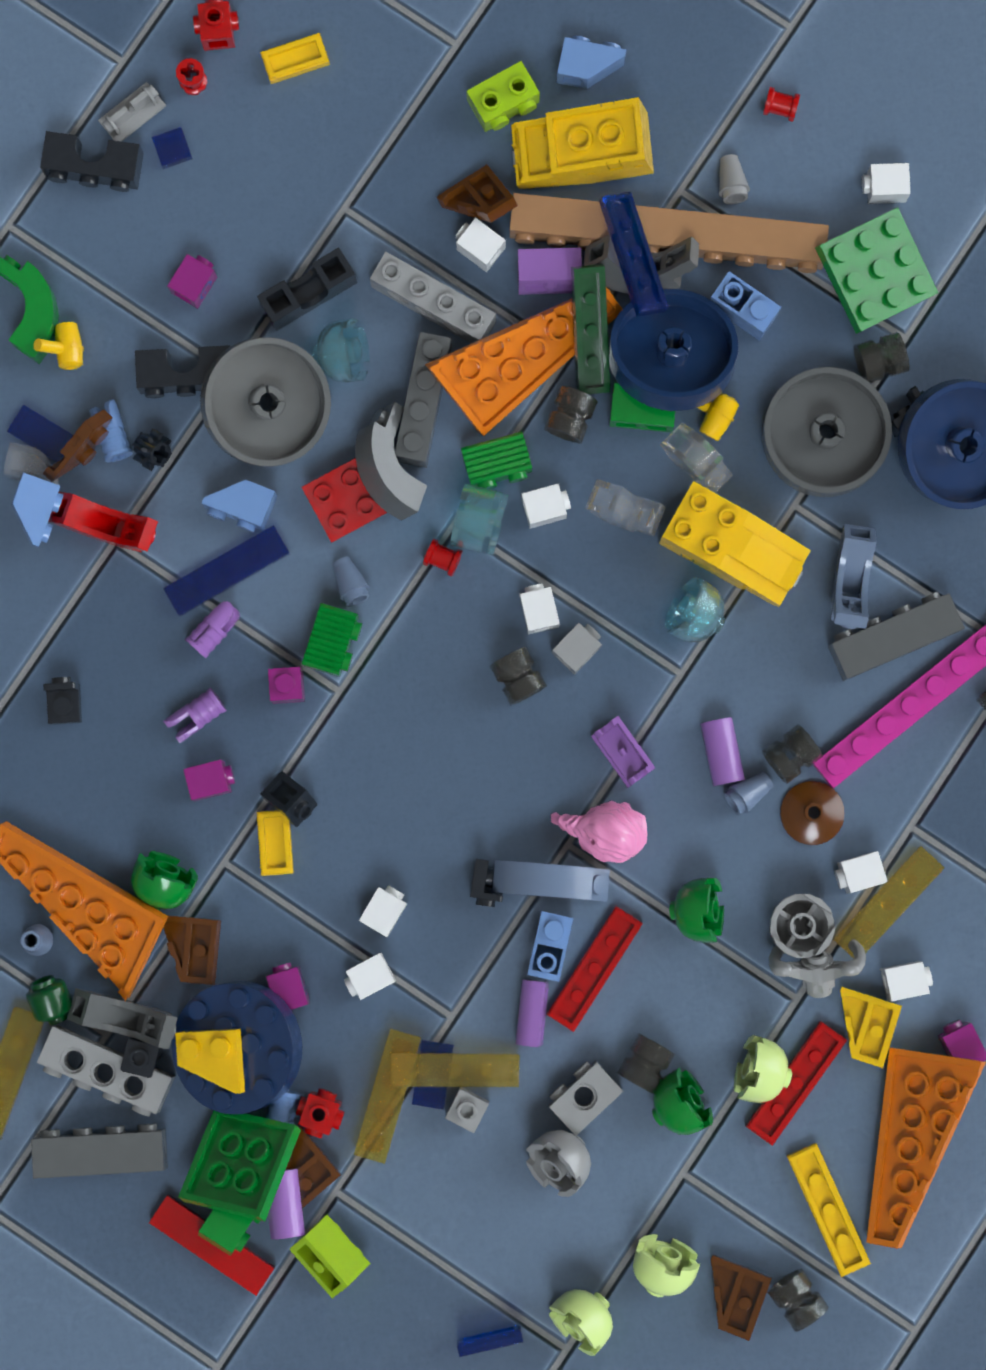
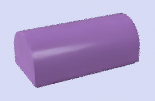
[700,717,745,787]
[515,979,549,1047]
[268,1168,305,1239]

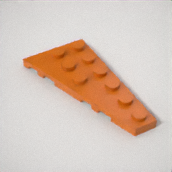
[425,287,623,436]
[0,821,168,1000]
[866,1047,986,1249]

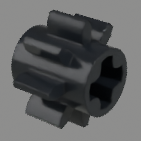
[132,428,172,471]

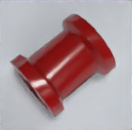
[176,58,207,95]
[763,87,800,122]
[423,539,463,577]

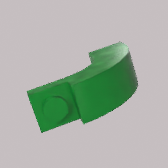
[0,255,59,364]

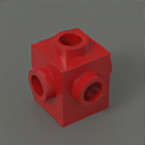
[193,0,239,51]
[295,1088,345,1138]

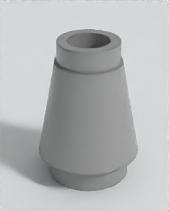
[719,154,750,204]

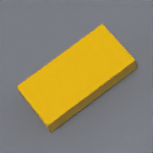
[260,33,330,84]
[257,810,294,876]

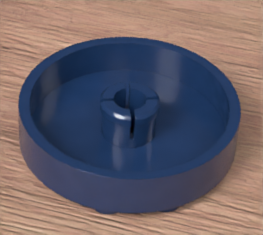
[609,289,738,411]
[898,379,986,509]
[172,981,303,1115]

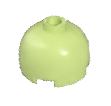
[734,1035,792,1103]
[633,1234,700,1297]
[549,1289,613,1356]

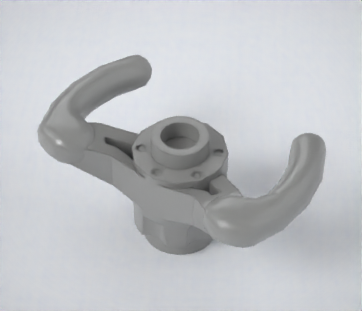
[769,939,866,998]

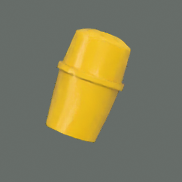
[34,322,84,370]
[697,393,739,441]

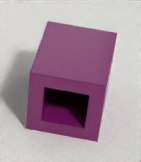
[167,254,218,309]
[268,667,305,704]
[183,760,235,802]
[266,962,310,1010]
[937,1019,986,1061]

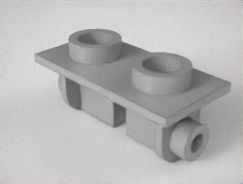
[98,82,166,142]

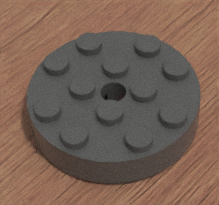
[200,337,331,467]
[762,367,892,497]

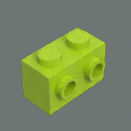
[466,61,540,132]
[289,1215,371,1299]

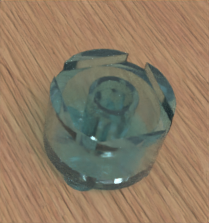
[450,483,509,555]

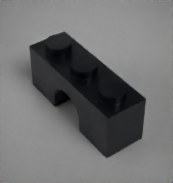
[40,131,144,192]
[257,247,357,331]
[135,345,230,398]

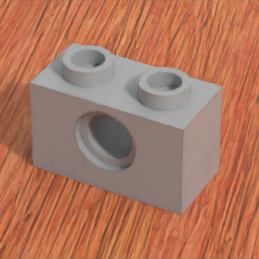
[549,1061,624,1136]

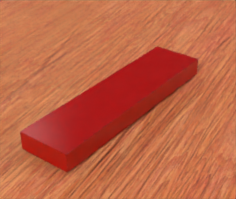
[546,906,643,1032]
[745,1021,847,1146]
[149,1194,275,1296]

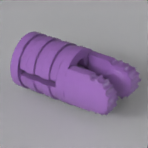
[185,601,240,658]
[163,687,227,743]

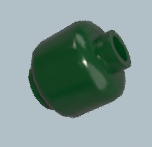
[26,975,72,1026]

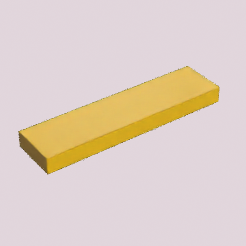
[786,1143,871,1277]

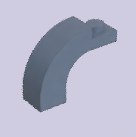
[831,524,877,629]
[492,860,610,902]

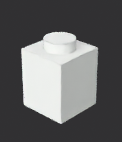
[862,163,910,204]
[455,217,506,272]
[521,484,571,529]
[520,584,560,635]
[834,851,888,894]
[359,885,407,937]
[344,952,396,1000]
[880,961,933,1001]

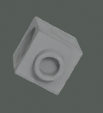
[552,623,602,675]
[445,1087,489,1133]

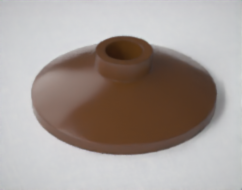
[780,781,845,845]

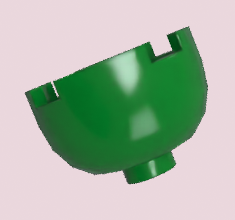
[131,851,198,911]
[669,878,724,943]
[652,1068,713,1135]

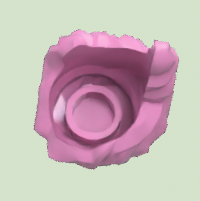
[551,801,648,863]

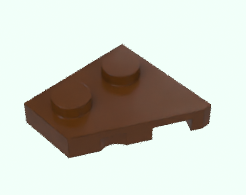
[436,164,518,223]
[43,409,113,482]
[163,915,221,985]
[286,1127,342,1209]
[711,1254,772,1341]

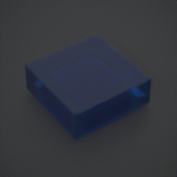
[152,127,193,169]

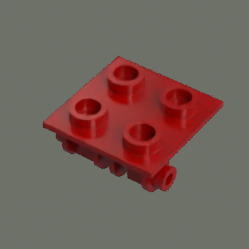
[301,458,387,543]

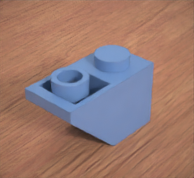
[556,36,626,89]
[711,271,781,341]
[11,473,63,547]
[202,480,278,533]
[527,911,573,982]

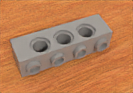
[370,252,496,344]
[37,1025,175,1117]

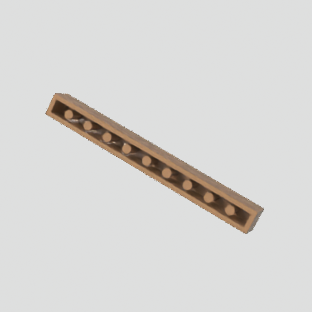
[510,193,829,273]

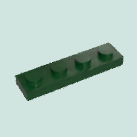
[571,264,610,395]

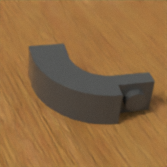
[584,234,699,295]
[355,401,427,521]
[67,988,177,1049]

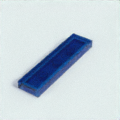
[599,192,669,317]
[163,525,290,617]

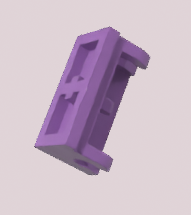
[518,248,582,295]
[591,716,655,788]

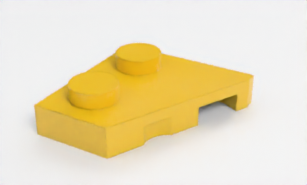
[840,987,902,1068]
[175,1029,245,1094]

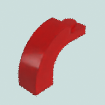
[48,491,158,552]

